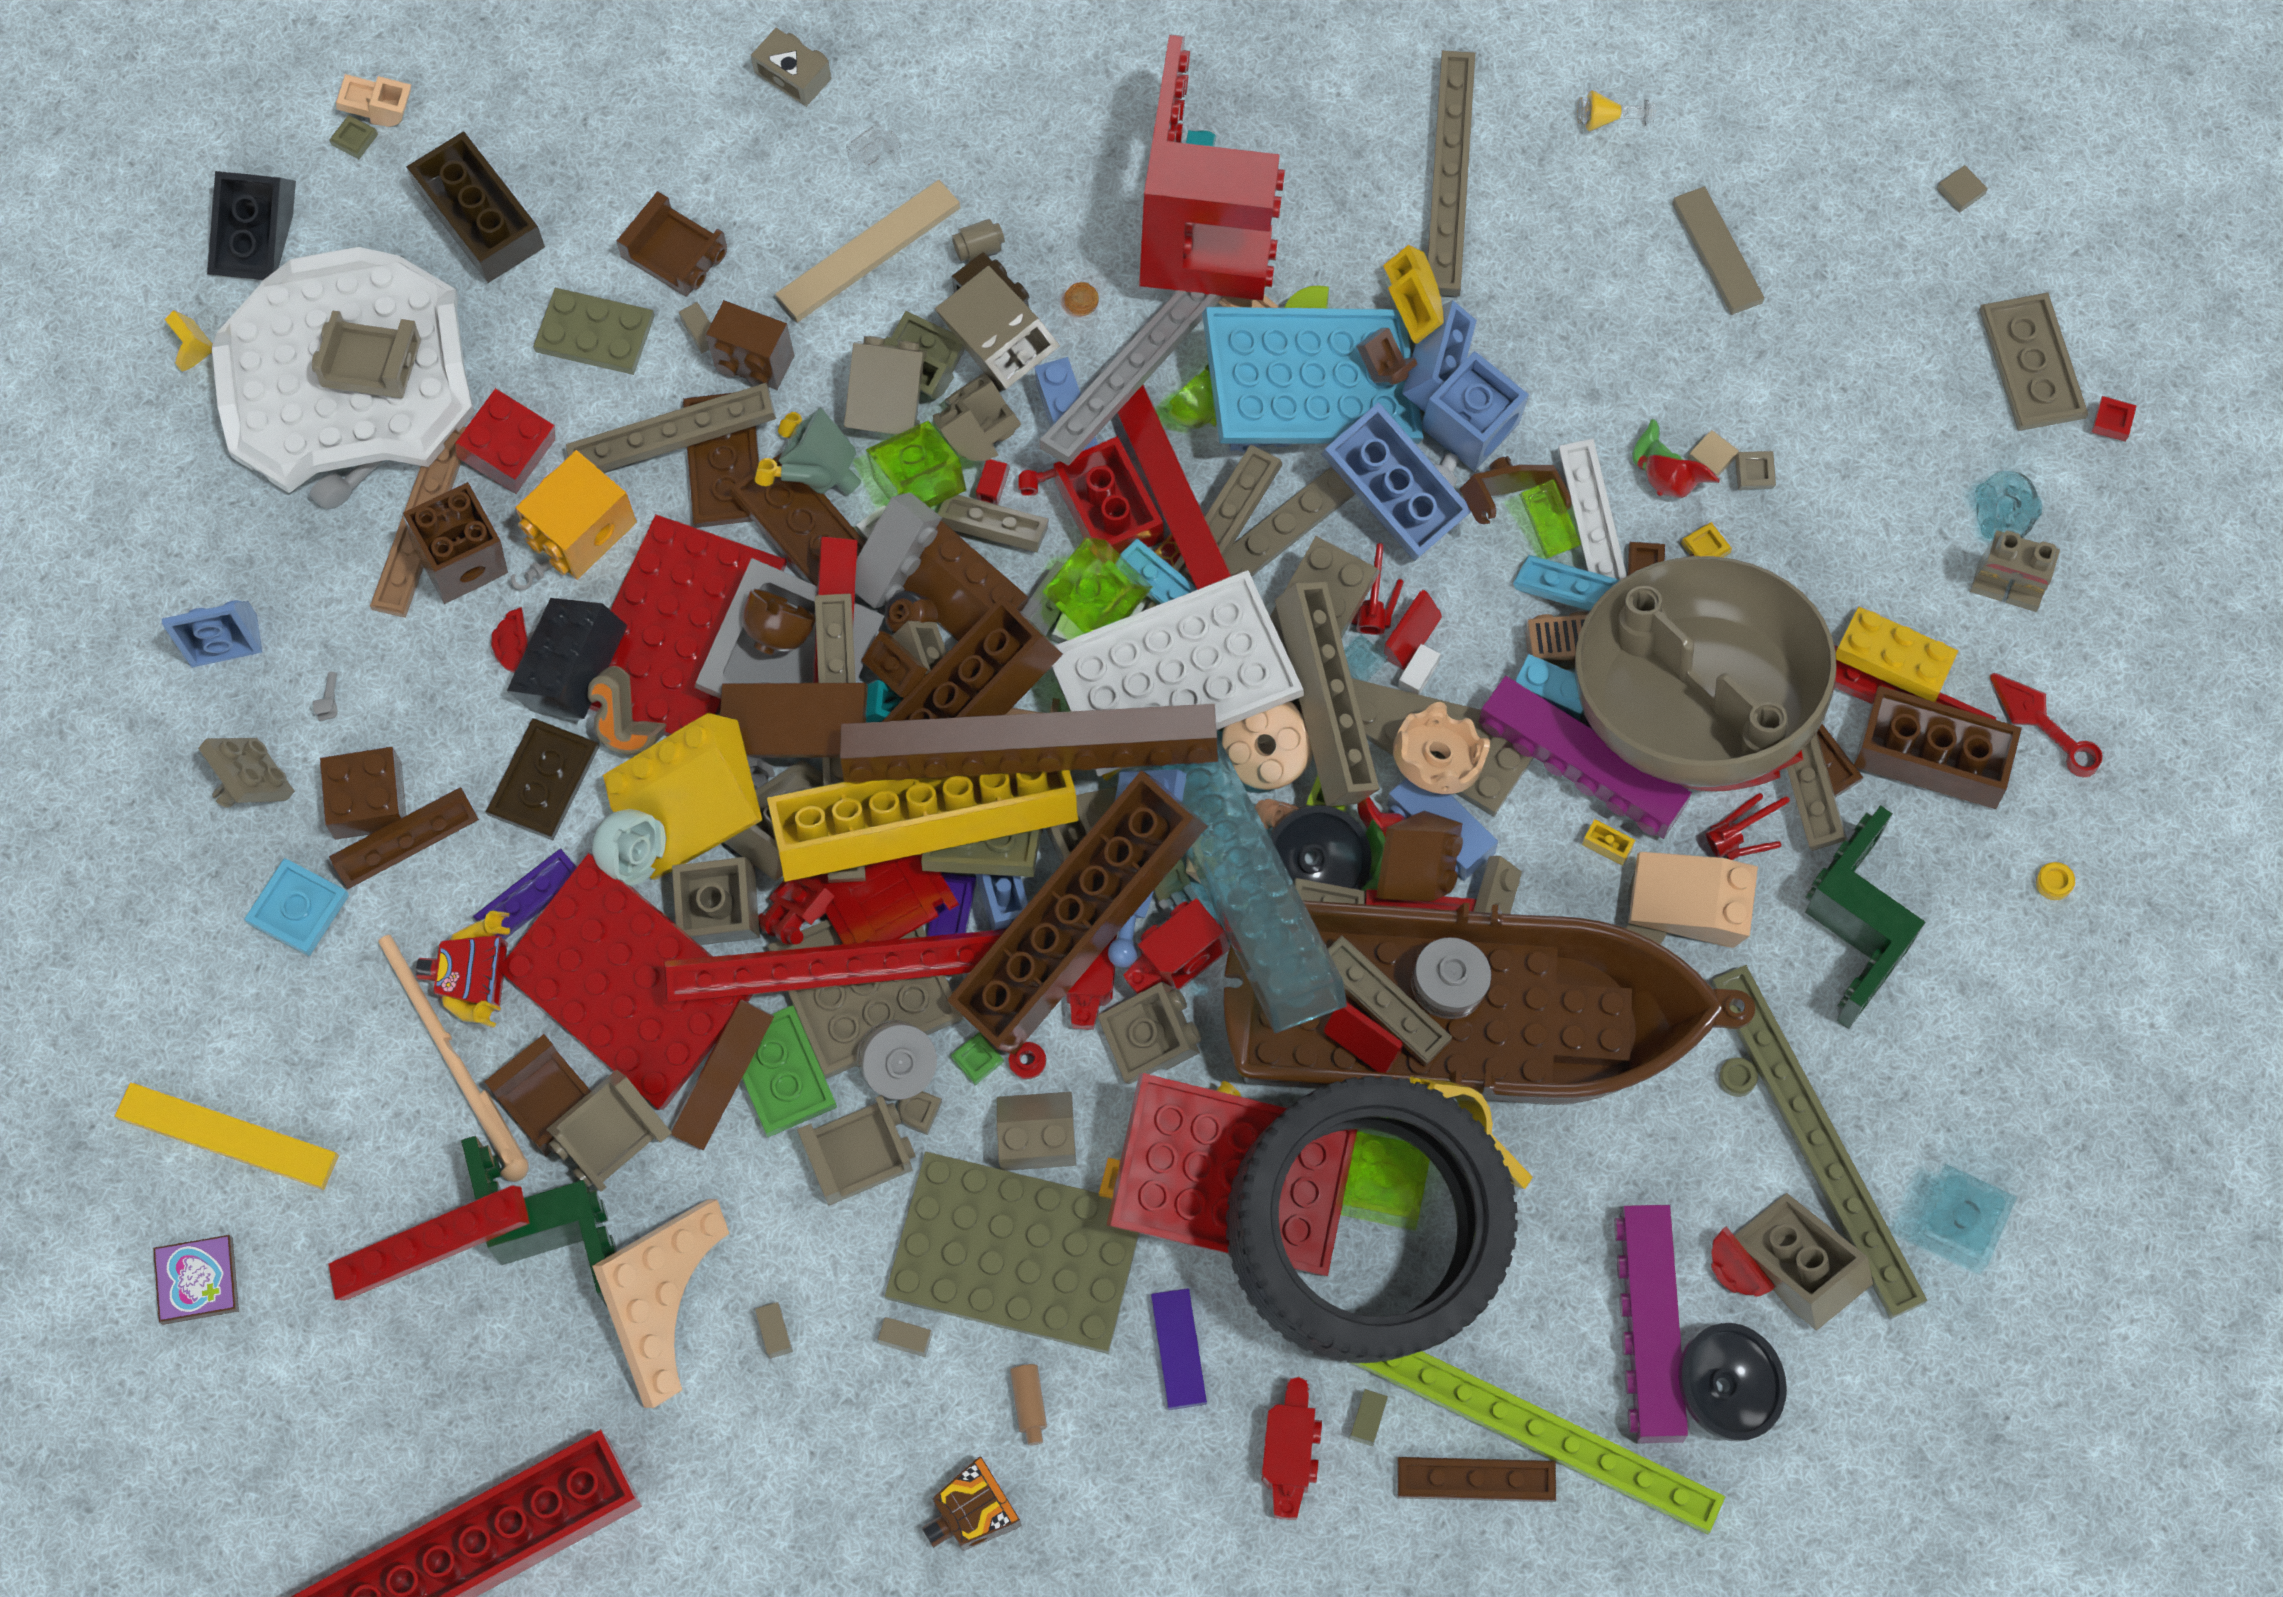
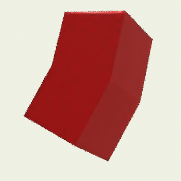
[976,459,1010,505]

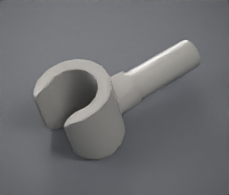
[313,672,338,721]

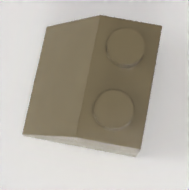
[997,1092,1077,1171]

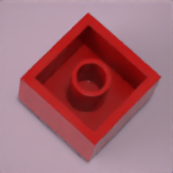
[455,388,556,494]

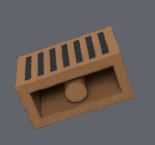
[1525,611,1589,670]

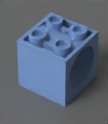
[1422,351,1529,472]

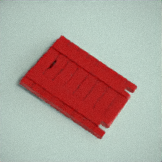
[806,853,959,944]

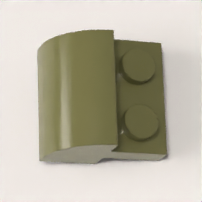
[884,311,965,399]

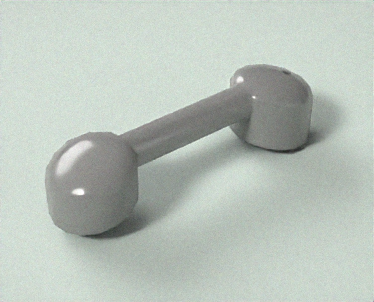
[310,461,382,509]

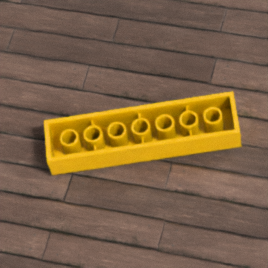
[767,770,1078,882]

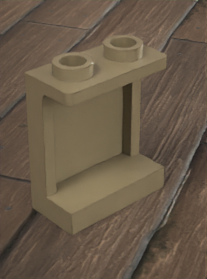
[312,310,421,399]
[844,336,928,437]
[546,1070,672,1192]
[797,1095,916,1206]

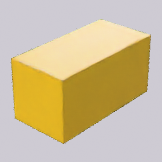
[1582,819,1636,866]

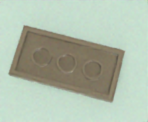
[1979,292,2088,431]

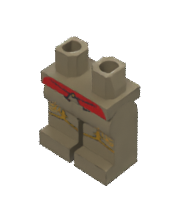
[1970,530,2060,612]

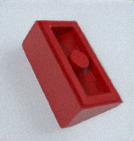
[1383,590,1442,670]
[1324,1000,1403,1073]

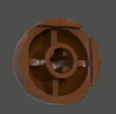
[742,589,816,655]

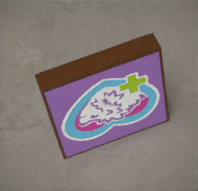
[153,1235,239,1325]

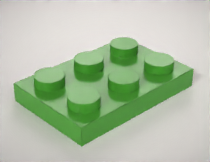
[742,1005,838,1138]

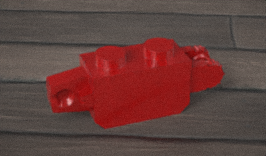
[1066,934,1117,1030]
[1261,1376,1322,1520]

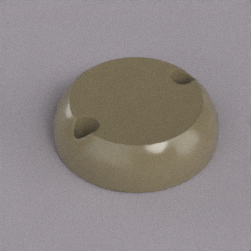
[1575,556,1836,787]

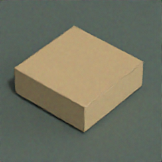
[1688,430,1739,477]

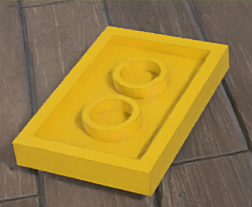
[1836,606,1959,702]

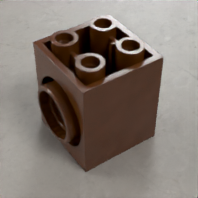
[402,482,508,604]

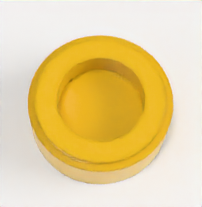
[2036,862,2075,900]

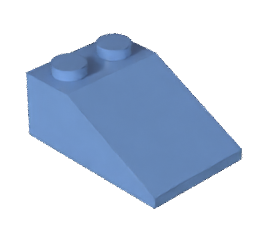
[162,600,263,668]

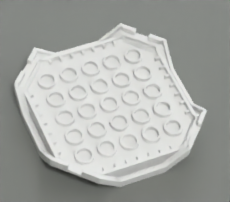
[212,247,475,493]

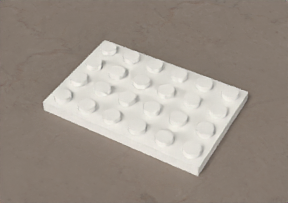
[1052,570,1304,776]

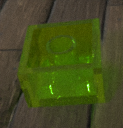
[866,420,967,508]
[1042,537,1153,634]
[1341,1131,1430,1231]

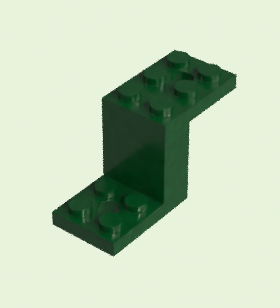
[1805,805,1926,1029]
[461,1135,617,1307]

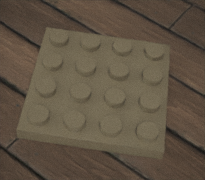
[768,919,964,1079]

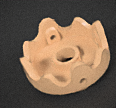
[1221,701,1313,790]
[1393,702,1490,794]

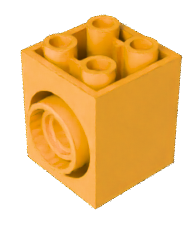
[515,450,637,580]

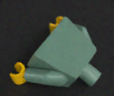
[755,407,861,495]

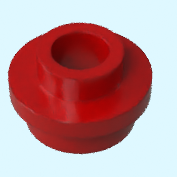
[1009,1042,1046,1079]

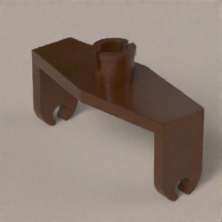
[1459,456,1571,524]

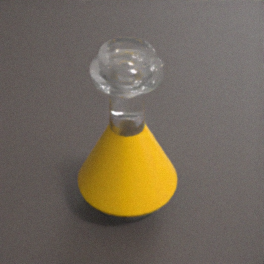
[1577,90,1656,132]

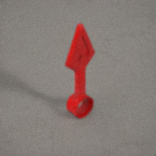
[1990,673,2103,778]

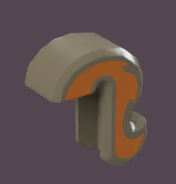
[588,666,666,755]

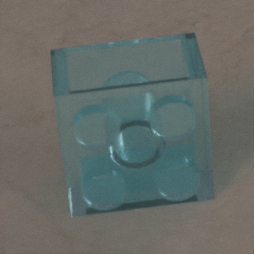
[1908,1163,2017,1275]

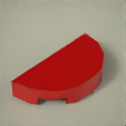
[491,607,529,673]
[1711,1226,1776,1297]

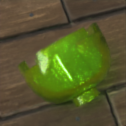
[1163,364,1217,429]

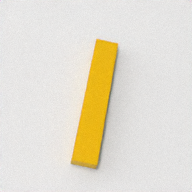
[114,1082,339,1190]

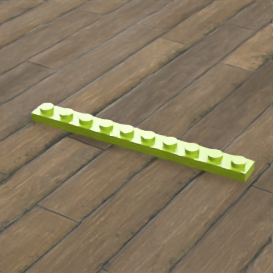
[1352,1351,1726,1535]

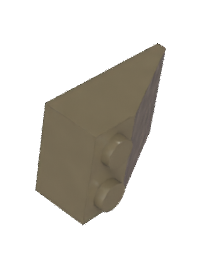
[724,759,824,881]
[1734,1193,1873,1331]

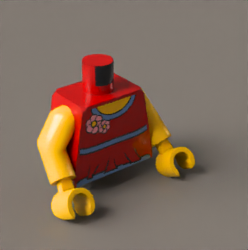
[416,911,510,1028]

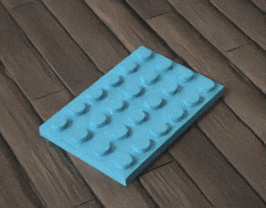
[1202,307,1424,444]

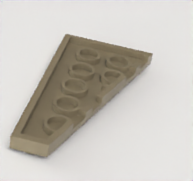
[1351,678,1534,817]

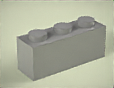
[855,492,942,608]

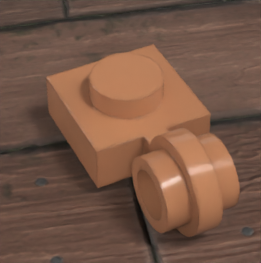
[1253,799,1300,829]

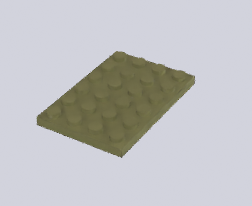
[885,1151,1140,1354]

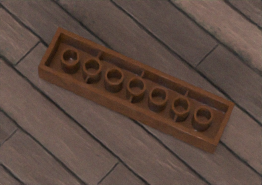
[947,770,1208,1055]

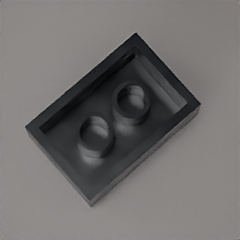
[507,598,628,719]

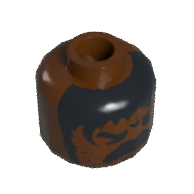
[884,591,938,634]

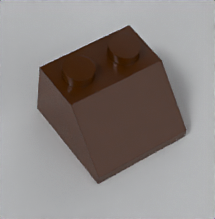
[1377,811,1463,901]

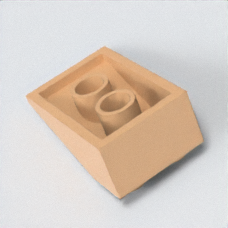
[1628,852,1758,948]

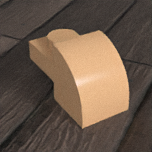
[336,74,411,127]

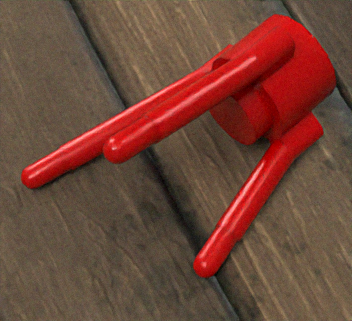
[1351,543,1404,635]
[1705,793,1790,860]

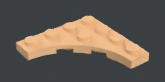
[592,1199,730,1408]

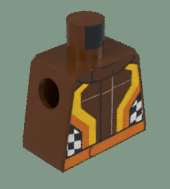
[921,1456,1022,1551]

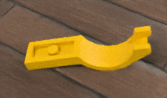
[1409,1077,1533,1189]

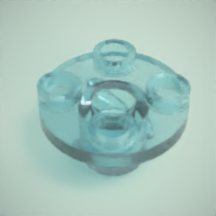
[1975,471,2042,540]

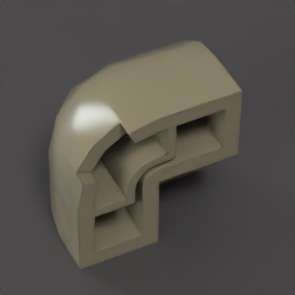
[933,372,1021,461]

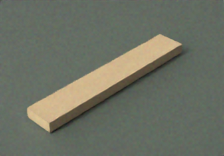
[775,180,960,323]

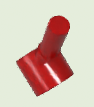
[1018,468,1054,496]

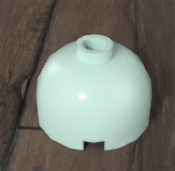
[592,809,666,886]

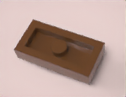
[861,631,928,698]

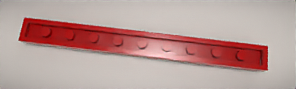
[664,929,1006,1002]

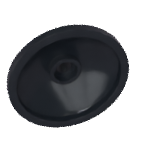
[1262,805,1371,899]
[1678,1323,1787,1442]

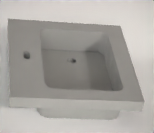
[694,558,884,699]

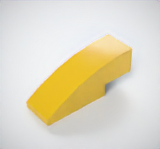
[1383,245,1444,344]

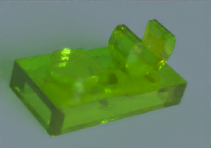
[1519,479,1581,560]

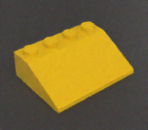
[603,713,762,880]

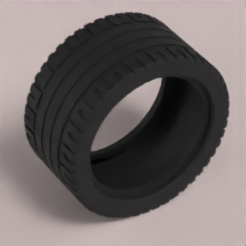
[1225,1076,1518,1363]

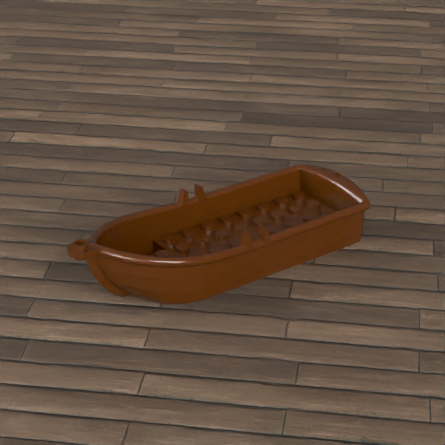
[1223,898,1755,1105]

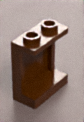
[616,191,727,297]
[484,1034,591,1157]

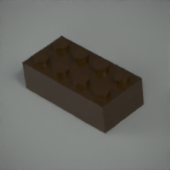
[406,131,545,283]

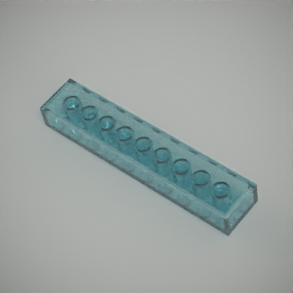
[1145,735,1347,1033]

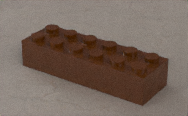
[882,596,1063,722]

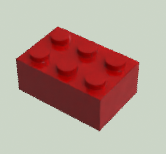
[1053,436,1164,569]

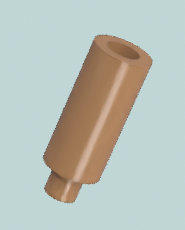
[1010,1364,1047,1446]

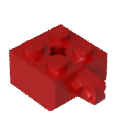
[1123,898,1229,994]

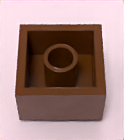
[706,300,795,390]
[320,746,407,840]

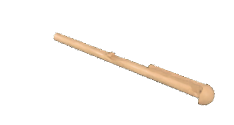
[378,935,529,1182]

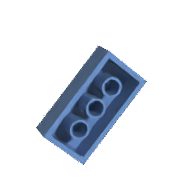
[1321,402,1471,562]

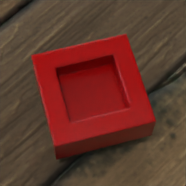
[2091,396,2137,442]

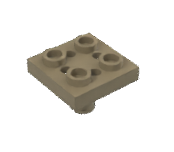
[198,738,295,808]

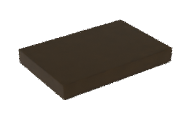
[486,718,600,841]

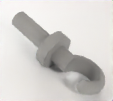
[511,559,553,590]

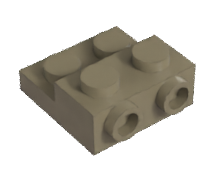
[1097,982,1201,1084]

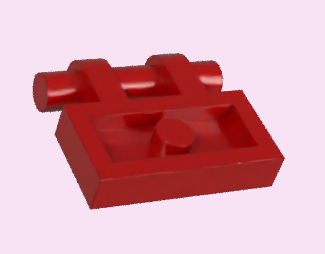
[758,878,835,945]

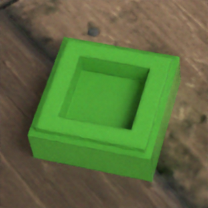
[951,1032,1004,1086]

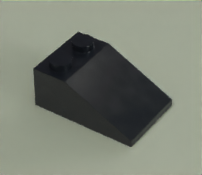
[207,171,296,280]

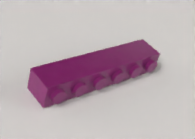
[1479,675,1692,839]
[1614,1205,1688,1444]

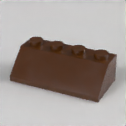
[903,520,1029,642]
[1854,686,2022,809]

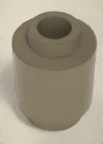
[952,218,1005,262]

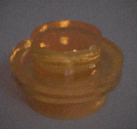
[1064,282,1099,316]

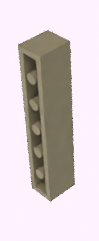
[1275,582,1380,806]

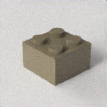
[672,857,760,945]

